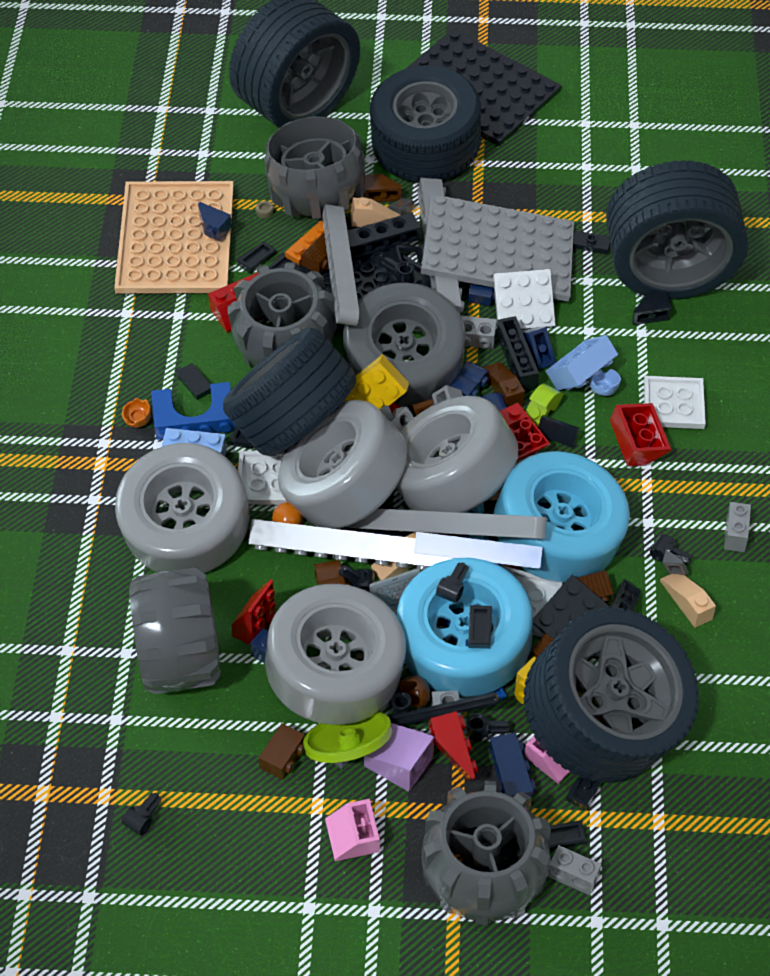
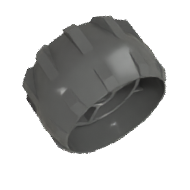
[264,116,365,220]
[228,262,338,368]
[129,567,221,694]
[421,781,551,925]

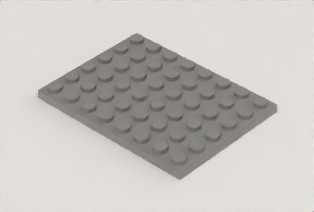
[421,194,574,301]

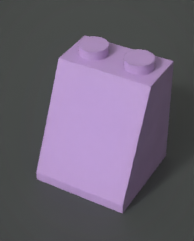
[364,723,434,792]

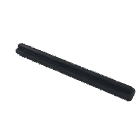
[388,692,498,726]

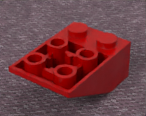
[500,403,550,460]
[231,579,276,645]
[428,711,478,781]

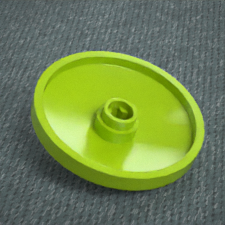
[303,712,393,763]

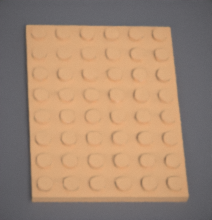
[114,181,234,293]

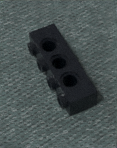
[347,212,421,260]
[496,316,539,391]

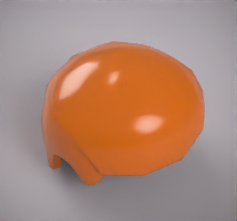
[122,398,152,428]
[272,502,304,525]

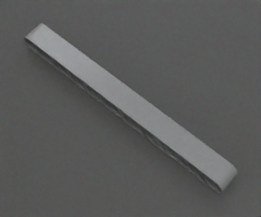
[323,204,359,326]
[345,509,547,539]

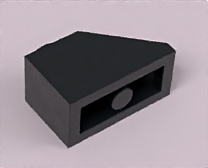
[632,291,672,325]

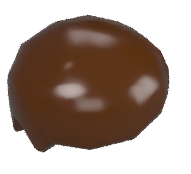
[399,675,431,708]

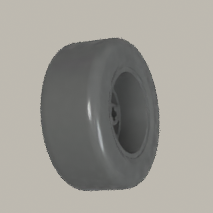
[343,283,466,407]

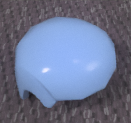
[589,369,621,396]

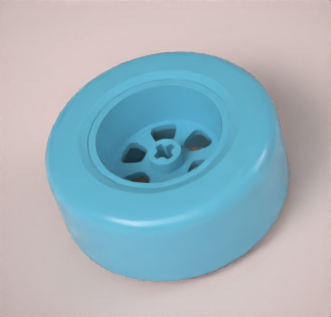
[494,451,630,582]
[396,557,533,697]

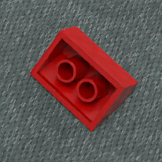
[208,273,263,333]
[610,403,671,466]

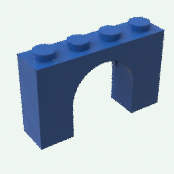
[151,382,235,440]

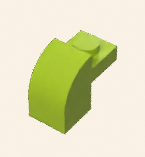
[525,384,564,426]

